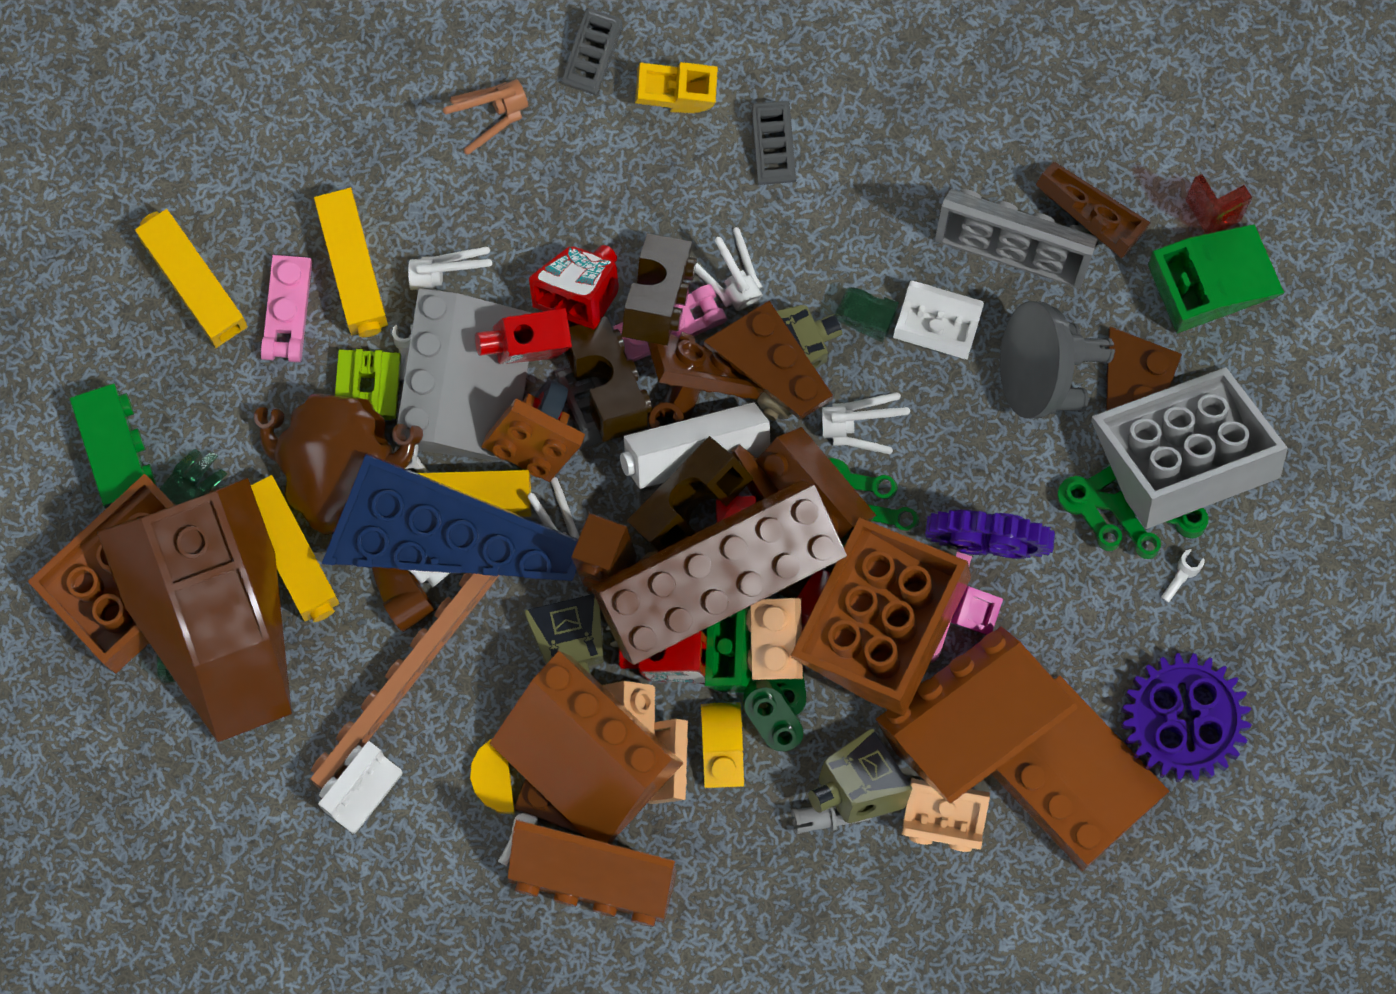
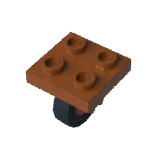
[481,379,585,482]

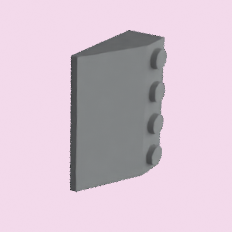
[935,189,1098,289]
[397,288,531,463]
[1091,367,1288,529]

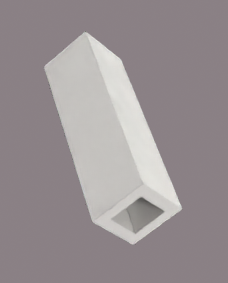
[620,402,770,489]

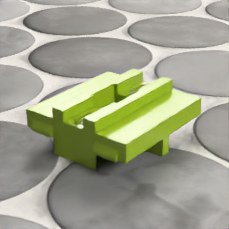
[335,349,401,420]

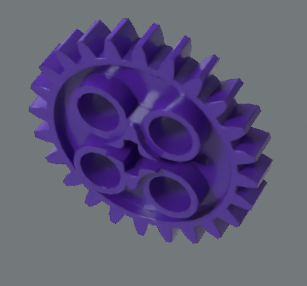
[925,510,1055,559]
[1121,653,1252,783]

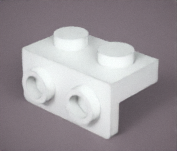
[893,281,984,360]
[318,741,402,834]

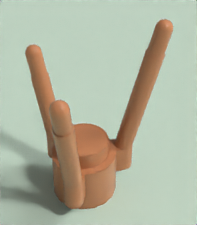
[443,79,528,154]

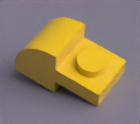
[635,62,718,113]
[701,702,744,788]

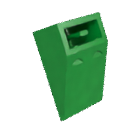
[1148,224,1284,334]

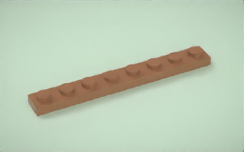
[310,573,500,790]

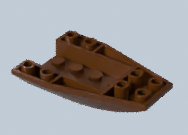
[97,478,292,742]

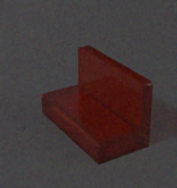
[1185,174,1252,234]

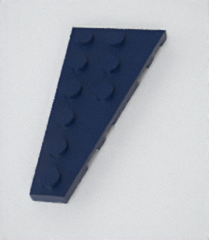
[321,453,578,581]

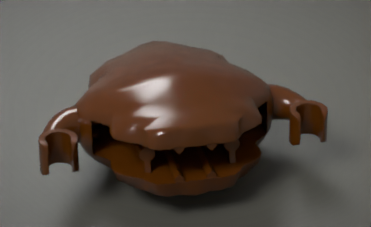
[254,394,423,535]

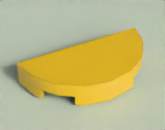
[470,739,515,814]

